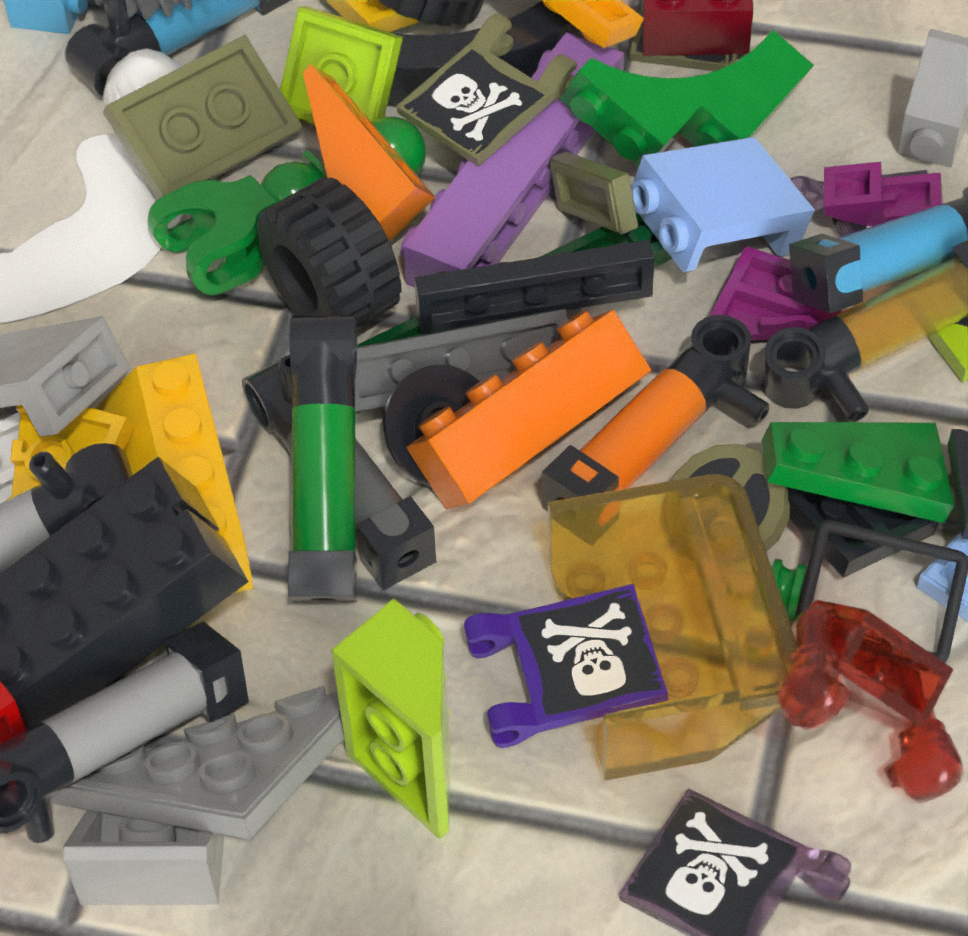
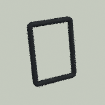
[795,520,968,666]

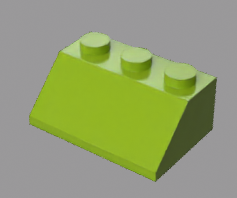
[331,598,450,839]

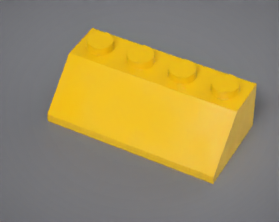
[95,353,254,594]

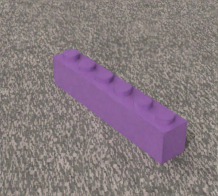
[400,32,624,288]

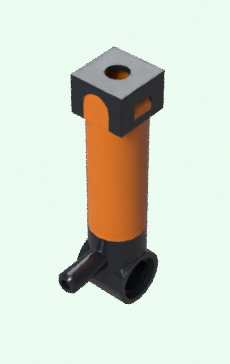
[542,315,769,540]

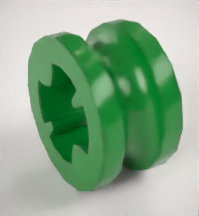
[762,558,807,622]

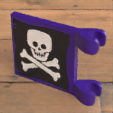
[464,584,668,748]

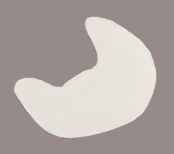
[0,134,184,323]

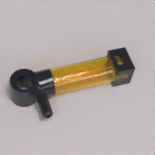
[762,240,968,421]

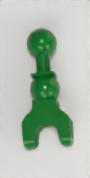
[147,116,426,295]

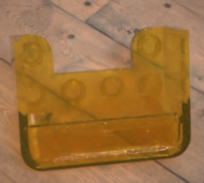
[548,474,803,781]

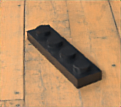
[414,240,655,334]

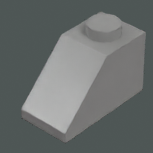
[898,29,968,168]

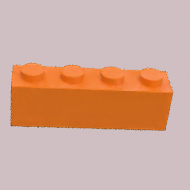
[406,309,652,509]

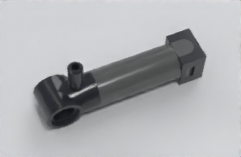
[242,355,437,591]

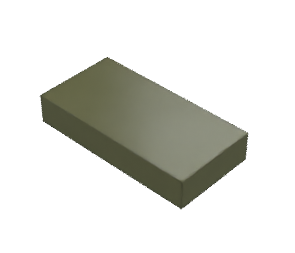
[550,152,638,234]

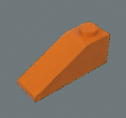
[303,64,436,242]

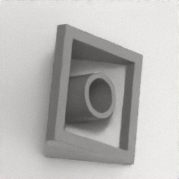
[63,810,224,905]

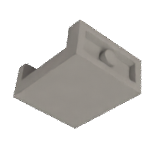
[0,316,131,436]

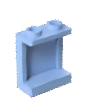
[631,137,815,272]

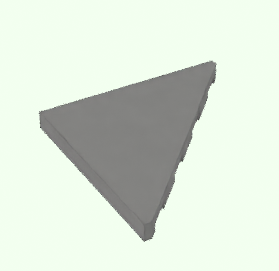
[47,686,344,839]

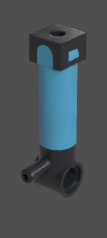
[65,0,291,97]
[789,187,968,313]

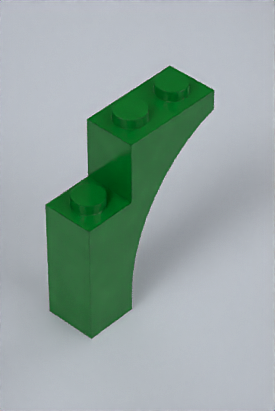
[560,30,814,168]

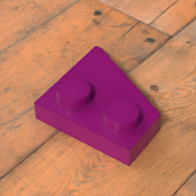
[710,246,847,340]

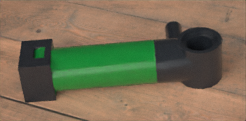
[288,315,357,602]

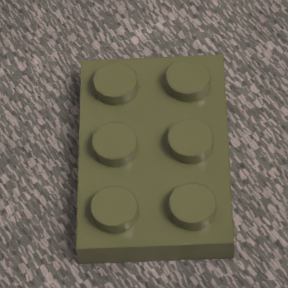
[103,34,303,200]

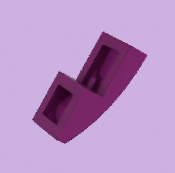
[823,161,943,227]

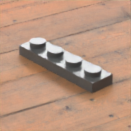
[355,309,567,412]

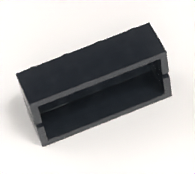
[0,457,249,729]

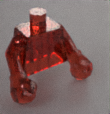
[778,600,964,803]

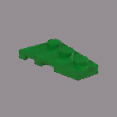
[761,422,955,523]

